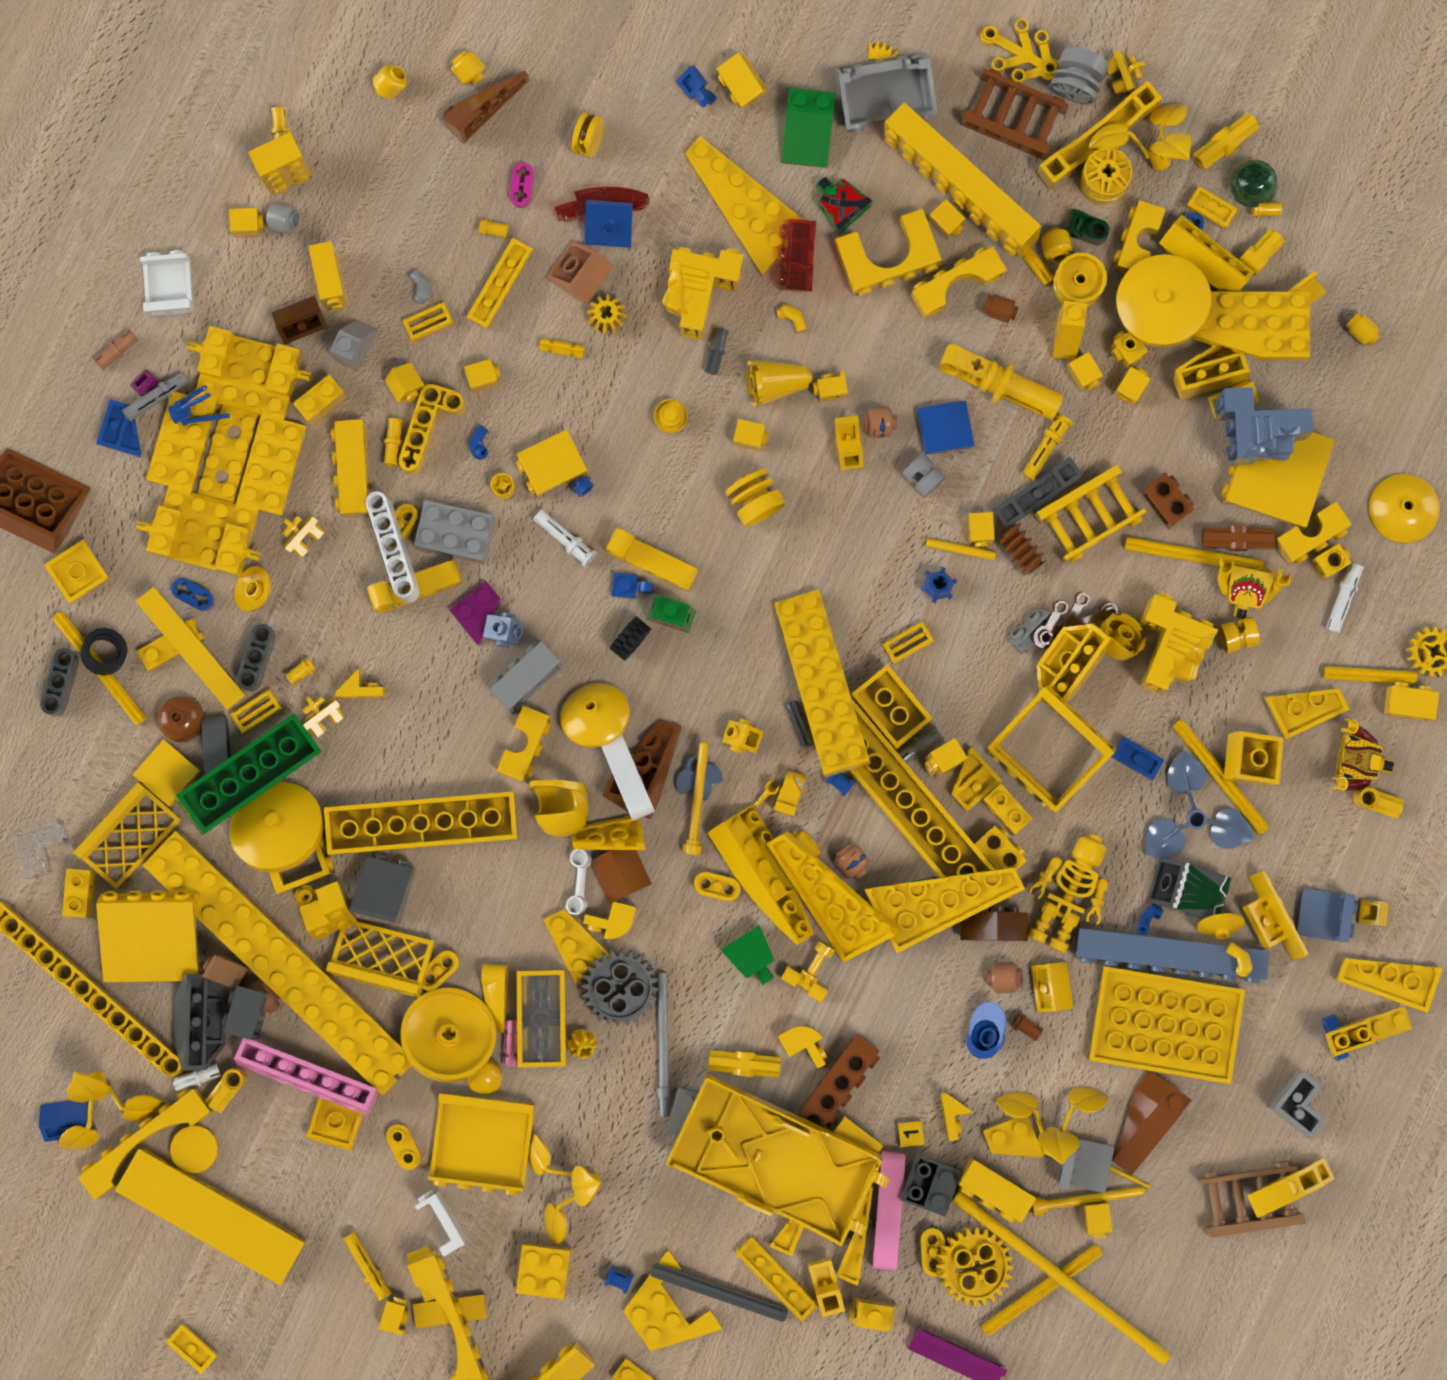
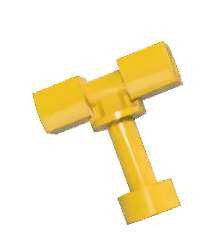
[780,940,835,1003]

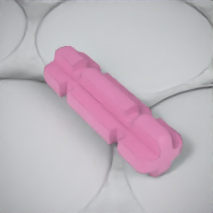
[503,1020,517,1067]

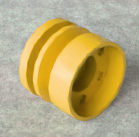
[1079,148,1133,206]
[725,468,787,528]

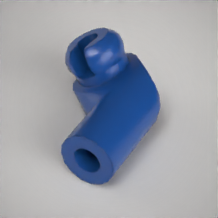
[468,425,488,460]
[1137,904,1163,934]

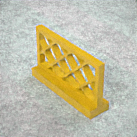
[73,781,181,890]
[326,921,435,998]

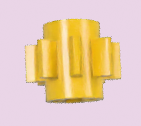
[567,1029,598,1059]

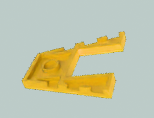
[770,1186,873,1286]

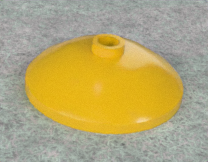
[1369,474,1440,544]
[560,683,630,748]

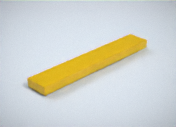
[135,586,246,710]

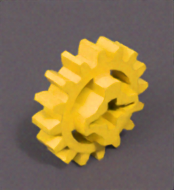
[1406,626,1447,678]

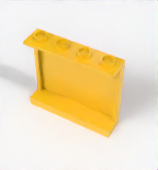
[1221,432,1335,531]
[96,890,203,982]
[428,1092,536,1195]

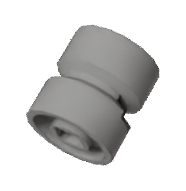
[902,453,946,498]

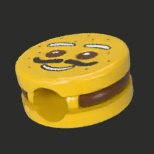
[571,112,605,158]

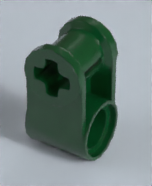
[1063,209,1110,246]

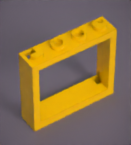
[987,684,1116,813]

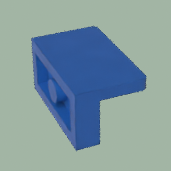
[39,1101,93,1142]

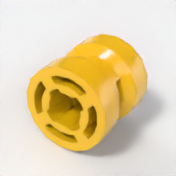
[491,473,516,500]

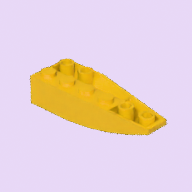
[707,804,814,945]
[527,1341,596,1380]

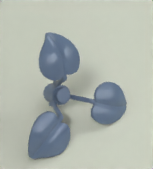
[1145,751,1253,858]

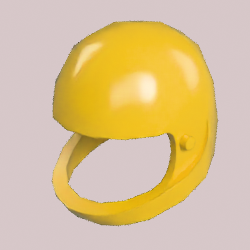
[529,780,589,838]

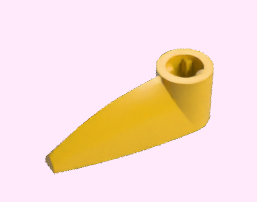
[481,964,508,1033]

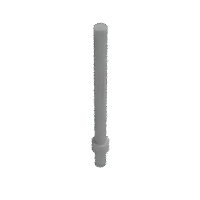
[657,973,671,1117]

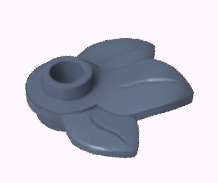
[676,754,723,801]

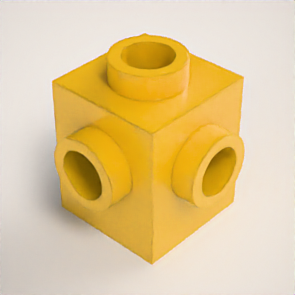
[1111,330,1149,369]
[722,718,764,754]

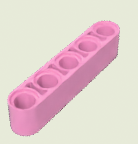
[872,1151,905,1271]

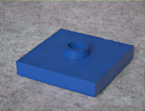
[585,200,633,248]

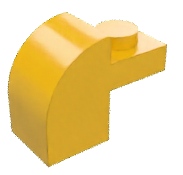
[835,415,864,471]
[583,902,637,939]
[778,1026,827,1069]
[807,1257,845,1318]

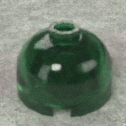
[1230,159,1278,207]

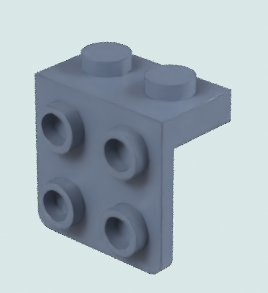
[1297,888,1358,942]

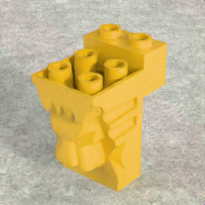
[662,247,744,341]
[1139,592,1218,695]

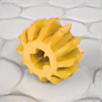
[587,294,626,335]

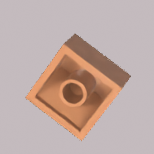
[545,240,614,304]

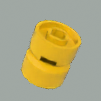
[1219,617,1260,654]

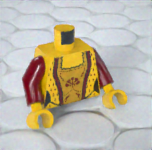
[1332,718,1394,792]

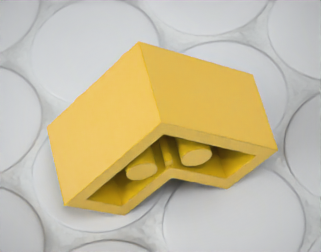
[299,881,357,940]

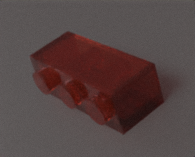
[777,219,816,293]

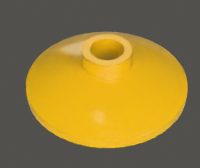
[234,566,271,612]
[1197,913,1245,939]

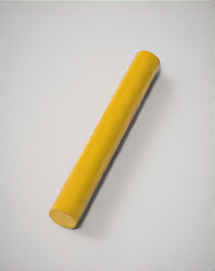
[925,538,996,561]

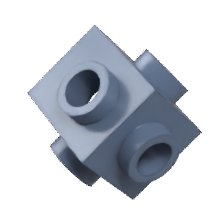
[483,612,523,648]

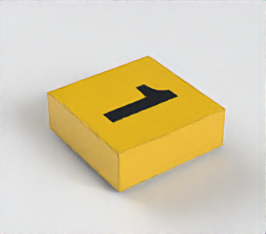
[898,1121,924,1147]

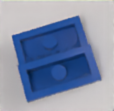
[917,401,975,455]

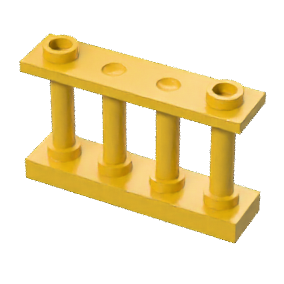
[1035,465,1147,563]

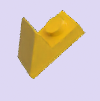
[336,668,386,699]
[940,1092,973,1141]

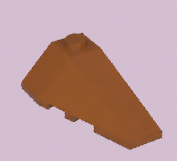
[442,71,529,144]
[603,720,682,819]
[1112,1071,1191,1175]

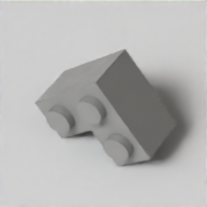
[1268,1070,1326,1139]

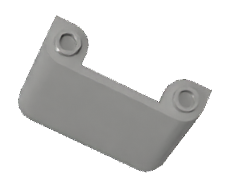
[834,52,938,132]

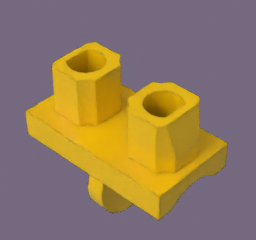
[1107,50,1146,95]
[282,515,324,557]
[300,696,344,738]

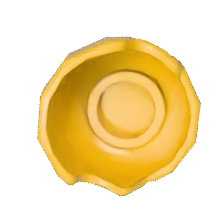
[467,1058,502,1095]

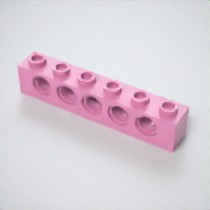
[234,1038,378,1117]

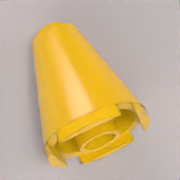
[746,360,812,407]

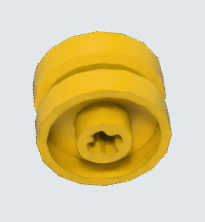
[1052,252,1107,308]

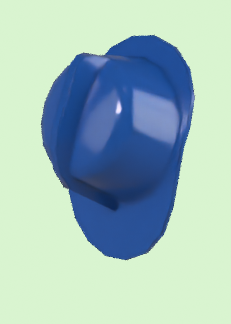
[966,1002,1006,1059]

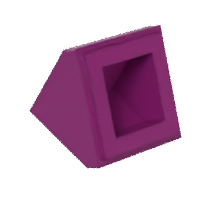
[130,370,160,397]

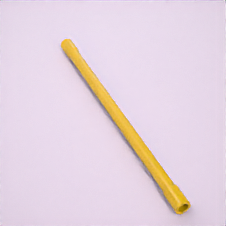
[951,1190,1171,1366]

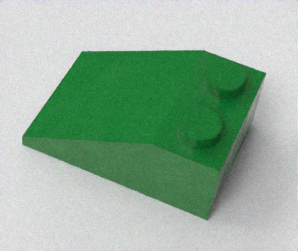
[781,88,835,168]

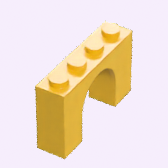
[834,209,942,297]

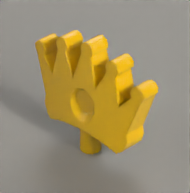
[868,41,898,60]

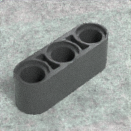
[237,624,276,692]
[40,648,79,716]
[202,716,231,774]

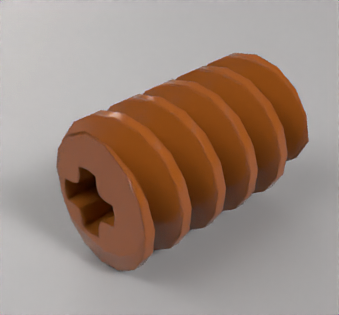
[999,523,1048,576]

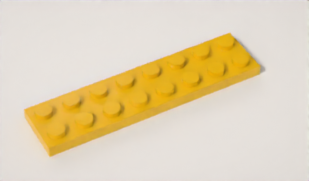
[774,589,871,777]

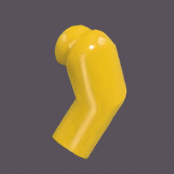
[777,304,808,333]

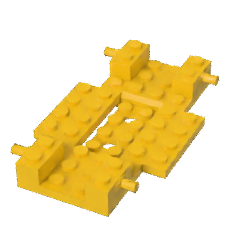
[136,326,312,578]

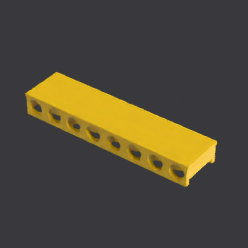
[115,1148,307,1286]

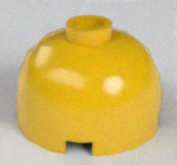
[1099,613,1146,661]

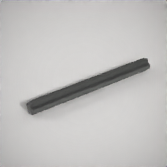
[651,1263,788,1322]

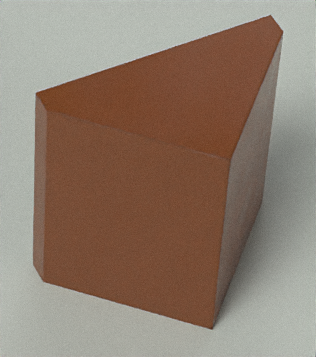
[591,850,652,904]

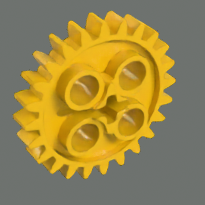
[936,1227,1014,1307]

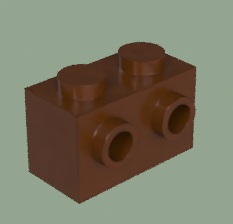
[272,296,328,345]

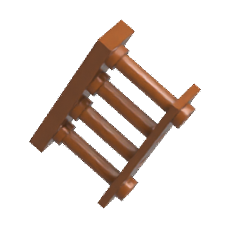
[960,69,1069,161]

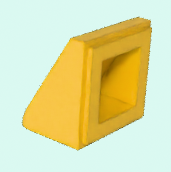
[1358,900,1388,927]

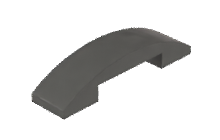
[993,457,1084,529]

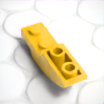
[1325,1006,1412,1057]
[1247,1157,1335,1218]

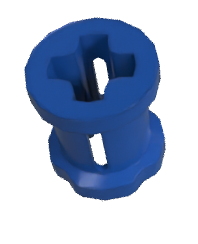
[825,772,856,796]
[604,1265,634,1294]

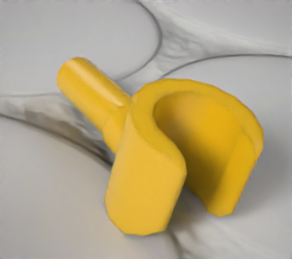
[754,777,782,808]

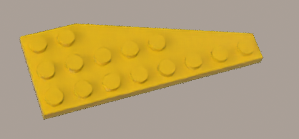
[1191,292,1310,361]

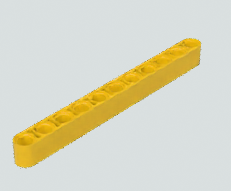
[0,900,184,1077]

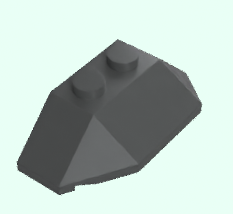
[174,974,227,1070]

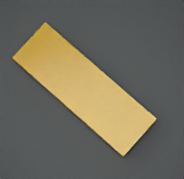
[413,1293,488,1328]

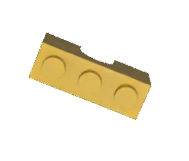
[1113,200,1166,274]
[1274,501,1352,565]
[497,706,553,783]

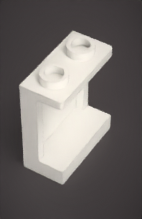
[140,250,194,317]
[415,1189,469,1257]

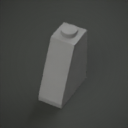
[330,320,378,372]

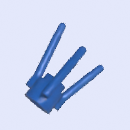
[168,385,230,426]

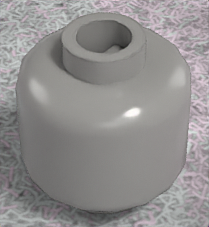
[264,202,300,234]

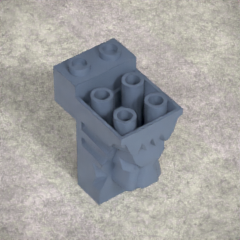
[1214,387,1313,466]

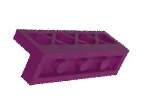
[908,1326,1007,1380]

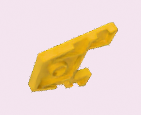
[623,1250,723,1351]

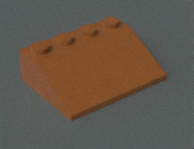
[0,448,90,554]

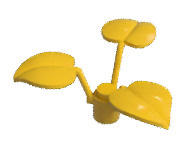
[1089,103,1192,171]
[58,1071,165,1150]
[995,1087,1109,1165]
[529,1133,602,1246]

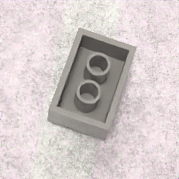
[414,500,496,564]
[489,641,563,714]

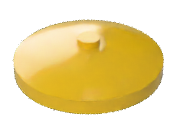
[1116,254,1211,347]
[229,782,324,873]
[400,988,497,1082]

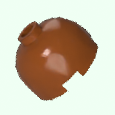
[157,696,206,743]

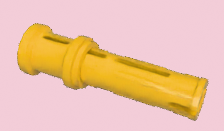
[1021,413,1074,481]

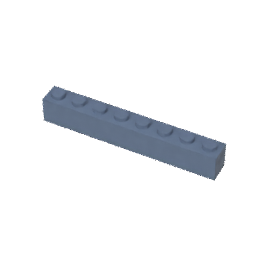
[1074,928,1270,984]

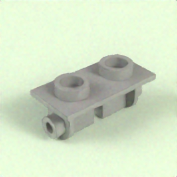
[1007,608,1050,654]

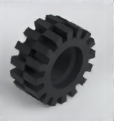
[610,616,651,661]

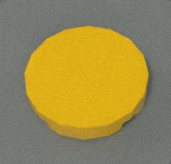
[170,1125,219,1173]

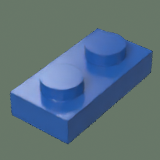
[1111,736,1164,781]

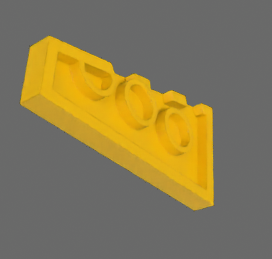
[1336,958,1443,1013]

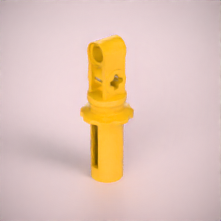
[939,344,1063,420]

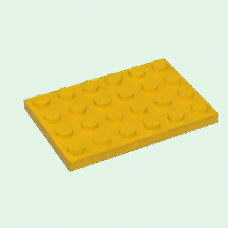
[1088,966,1245,1084]

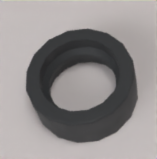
[80,628,128,676]

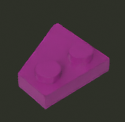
[450,581,501,645]

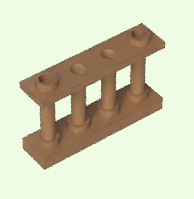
[1198,1161,1306,1237]

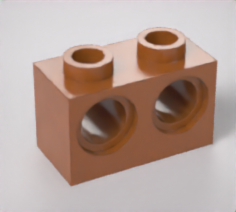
[1140,473,1195,529]

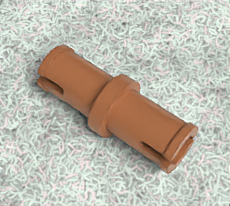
[93,329,139,371]

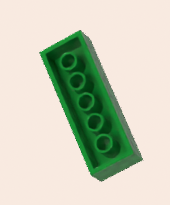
[174,713,322,836]

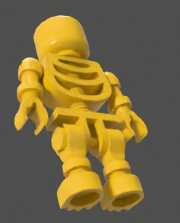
[1028,833,1108,954]

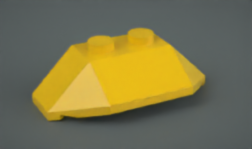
[1037,623,1112,713]

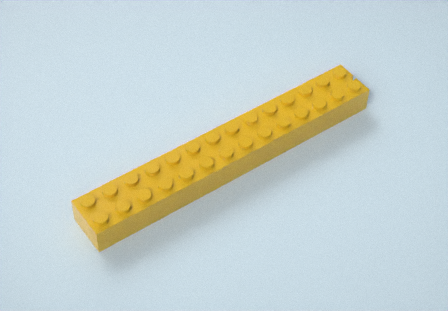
[142,831,412,1096]

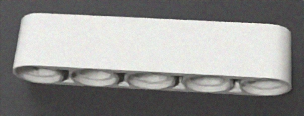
[366,491,420,603]
[601,734,655,821]

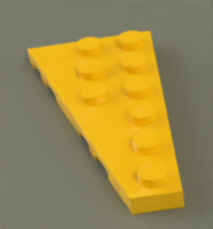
[864,867,1025,953]

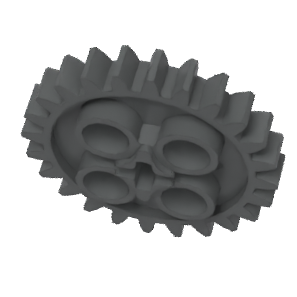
[581,948,658,1026]

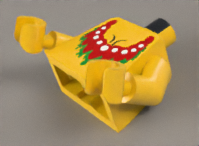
[1217,558,1292,619]

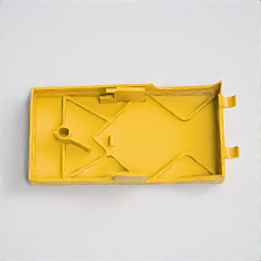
[666,1074,890,1247]

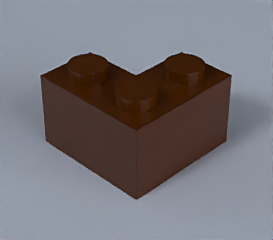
[960,907,1028,941]

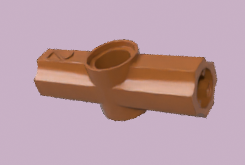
[1201,525,1275,552]

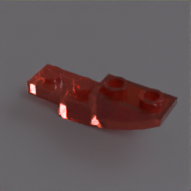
[555,187,650,222]

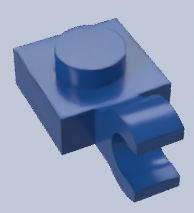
[676,65,717,108]
[612,573,653,599]

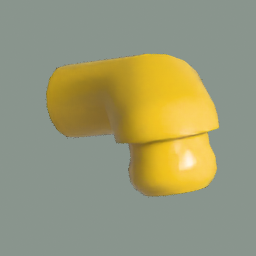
[1225,942,1253,977]

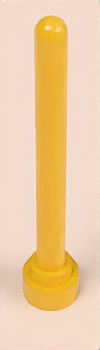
[682,741,709,855]
[1031,1186,1145,1217]

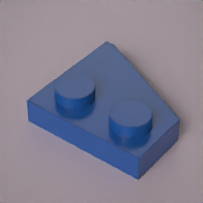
[96,399,141,458]

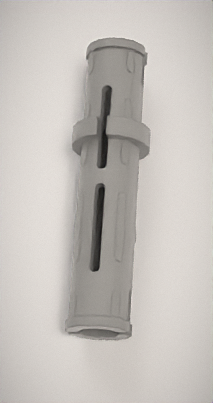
[122,372,189,422]

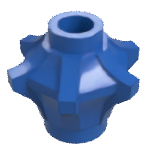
[920,567,957,604]

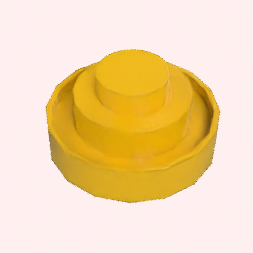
[653,399,688,434]

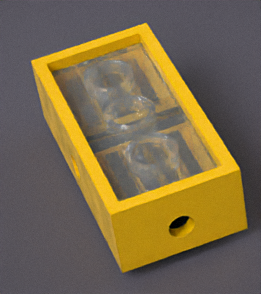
[517,970,567,1067]

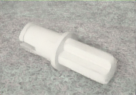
[173,1062,222,1091]

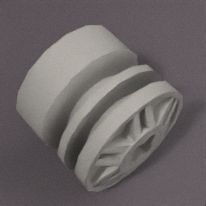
[1050,46,1109,105]

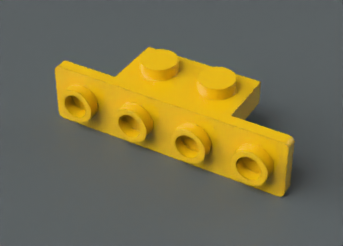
[1242,870,1309,961]

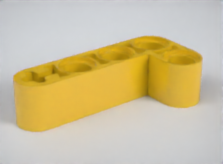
[399,384,466,475]
[606,528,699,592]
[366,560,463,613]

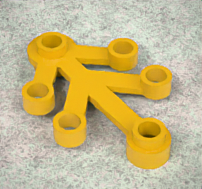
[980,18,1061,84]

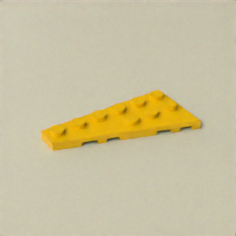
[685,136,807,277]
[766,831,900,963]

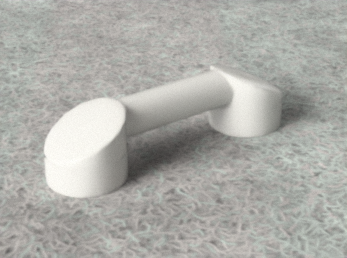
[566,849,592,915]

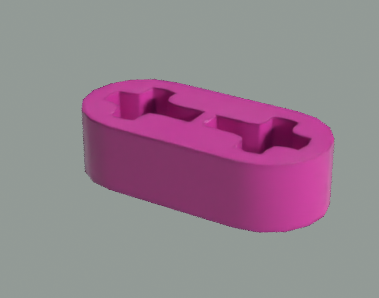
[510,163,534,208]

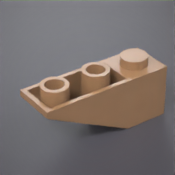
[203,955,251,990]

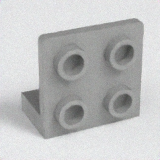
[1058,1138,1114,1193]

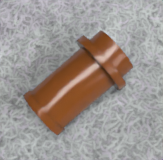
[1011,1014,1043,1041]

